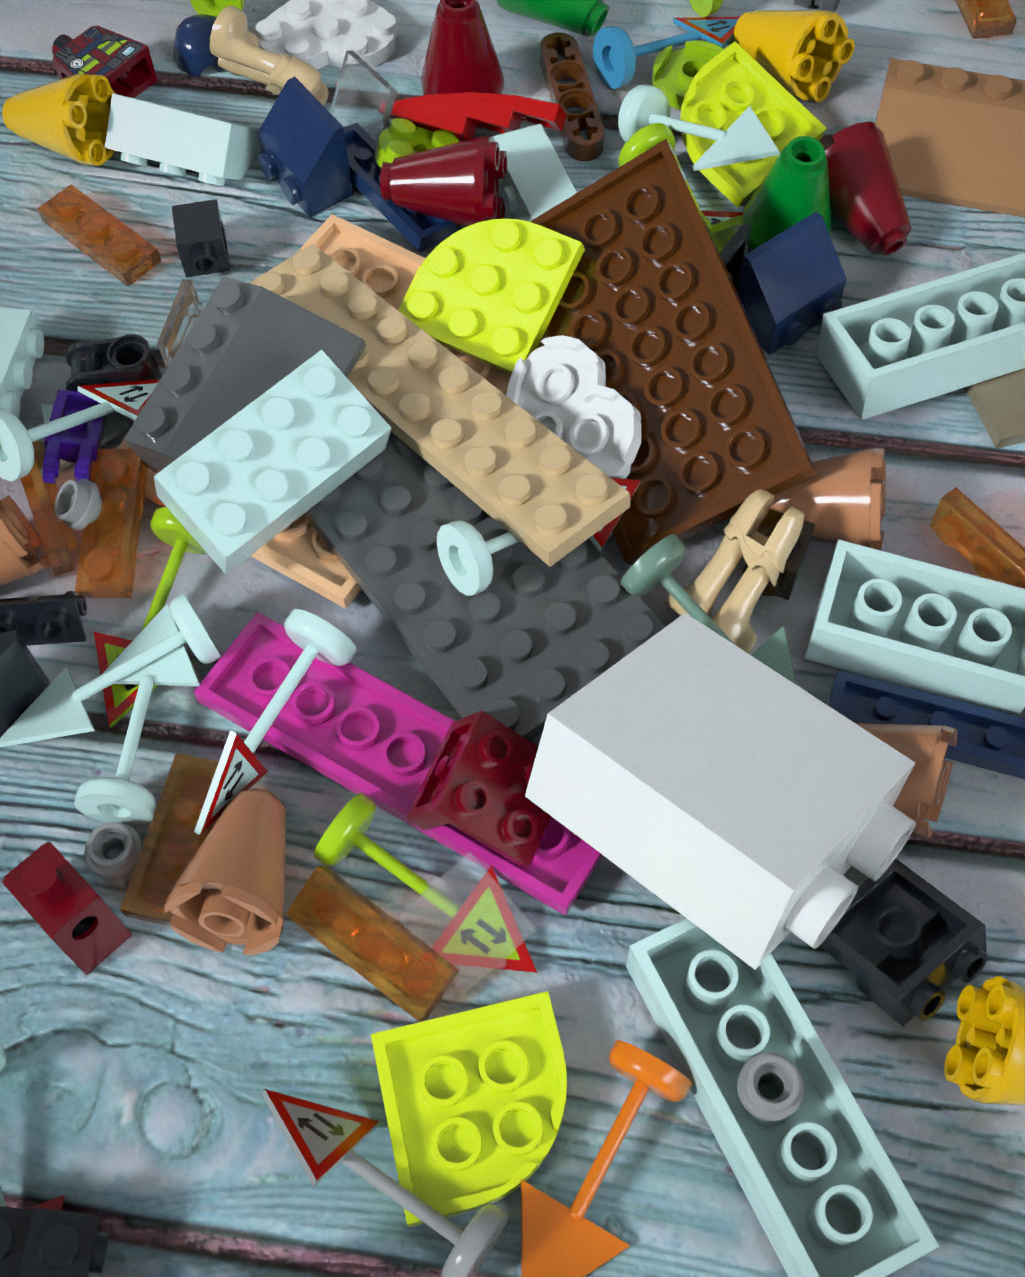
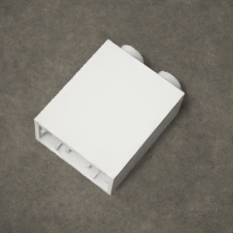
[525,613,916,970]

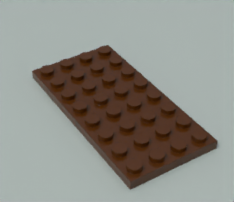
[530,139,817,566]

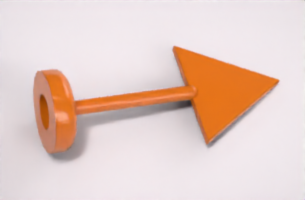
[521,1040,693,1277]

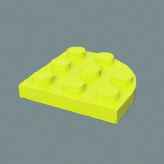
[680,41,827,208]
[398,219,585,375]
[371,991,567,1228]

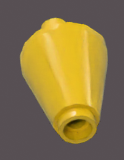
[734,10,855,102]
[2,74,115,166]
[944,976,1025,1105]

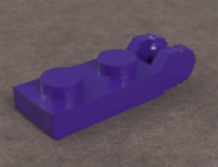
[42,389,107,483]

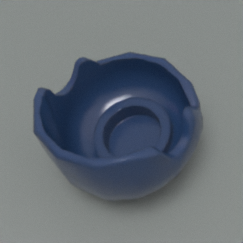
[173,14,223,77]

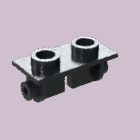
[0,591,87,646]

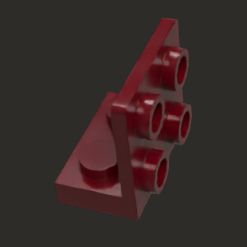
[406,710,551,867]

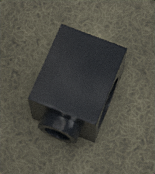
[172,199,231,278]

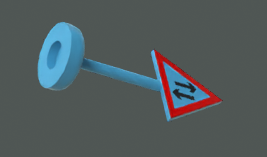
[593,16,741,89]

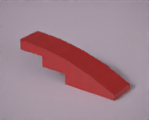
[382,92,567,141]

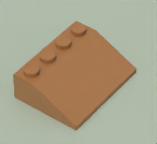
[875,58,1025,218]

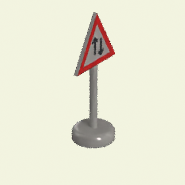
[262,1089,509,1277]

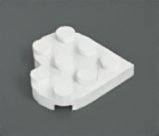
[256,0,397,70]
[506,335,641,479]

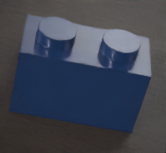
[257,76,354,217]
[737,212,847,355]

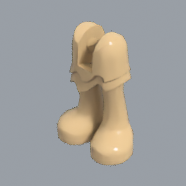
[210,5,329,106]
[664,489,805,654]

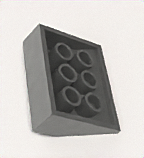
[124,276,366,473]

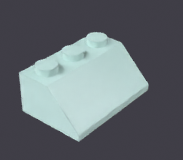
[105,94,260,186]

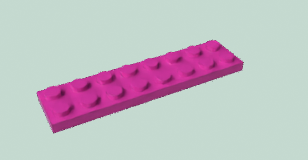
[193,612,603,916]

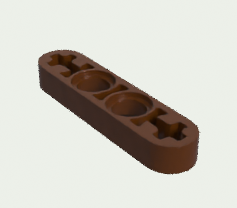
[540,32,604,161]

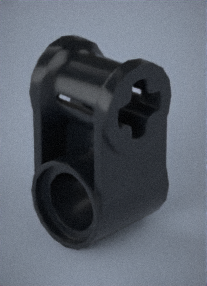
[66,334,162,391]

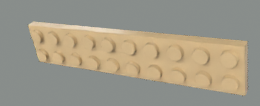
[250,244,630,567]

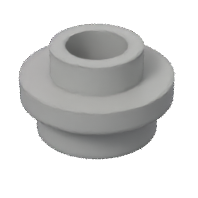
[54,479,102,531]
[84,822,143,879]
[737,1053,804,1122]

